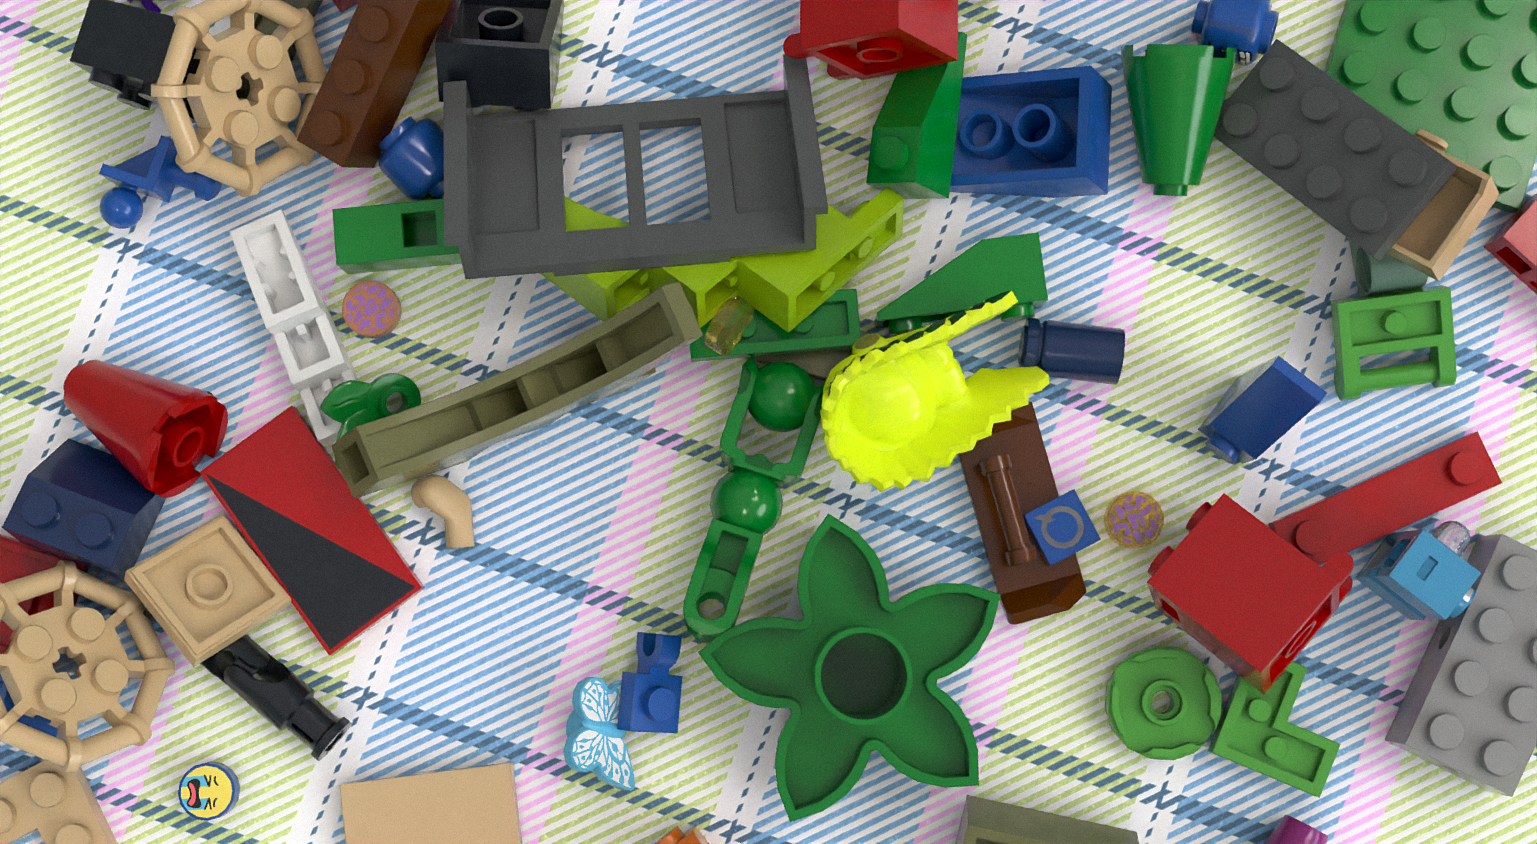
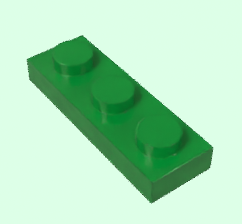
[690,289,861,362]

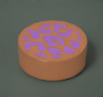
[342,280,402,339]

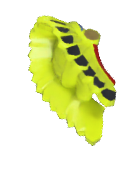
[820,291,1050,492]

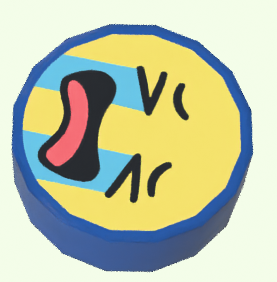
[178,761,240,821]

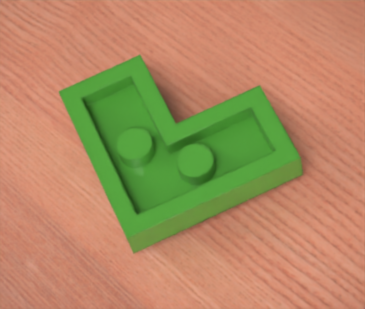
[1207,662,1341,798]

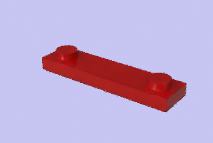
[1268,431,1502,565]

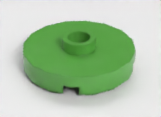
[1105,645,1222,760]

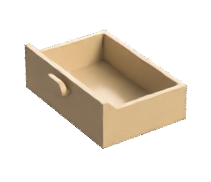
[1312,129,1500,282]

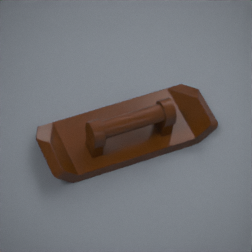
[958,401,1087,625]

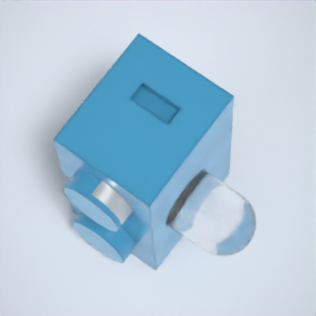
[1355,521,1481,620]

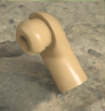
[411,474,475,549]

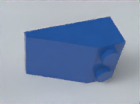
[950,66,1112,198]

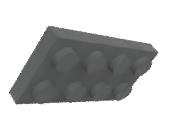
[1214,39,1458,262]

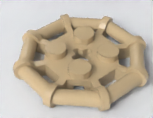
[151,0,327,197]
[0,560,175,773]

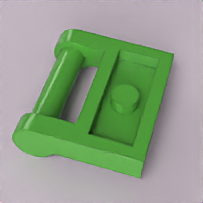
[1331,285,1457,401]

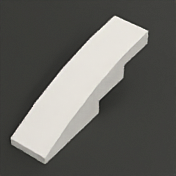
[229,209,359,446]

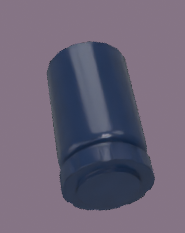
[1018,317,1125,385]

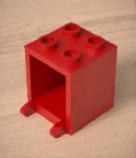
[783,0,958,80]
[1147,493,1354,695]

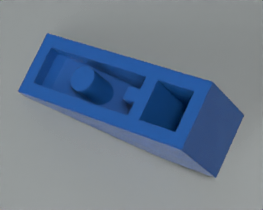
[1198,356,1327,464]

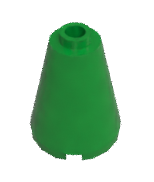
[1121,44,1237,196]

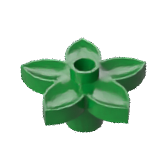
[698,513,1001,822]

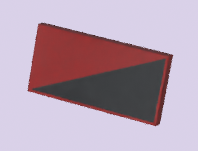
[199,406,425,656]

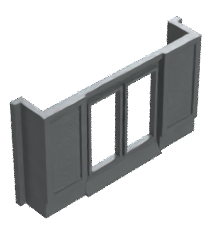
[443,54,828,279]

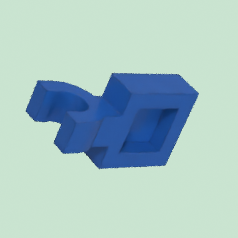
[617,632,683,733]

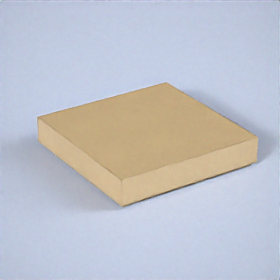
[124,514,291,668]

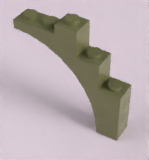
[331,281,703,499]

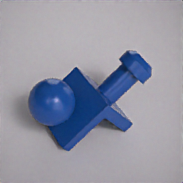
[99,135,222,229]

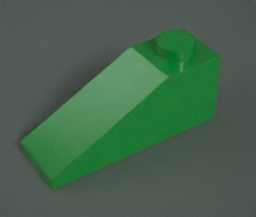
[866,32,967,199]

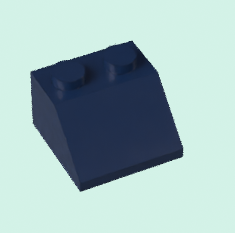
[2,438,166,582]

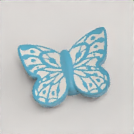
[563,677,635,791]

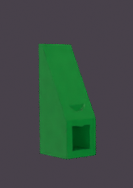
[874,232,1048,336]

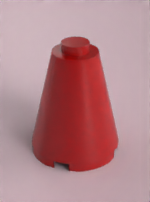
[63,360,228,498]

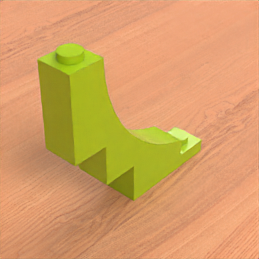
[540,187,904,333]

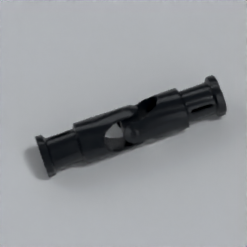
[143,607,352,761]

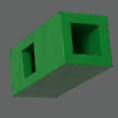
[332,199,462,274]

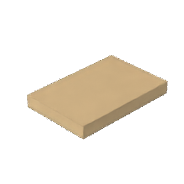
[339,762,522,844]

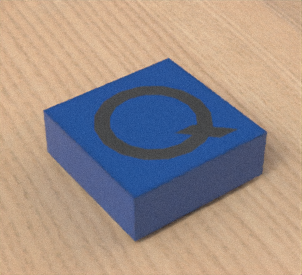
[1023,489,1101,566]

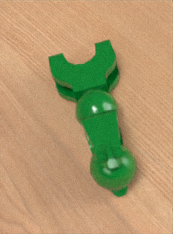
[683,356,825,643]

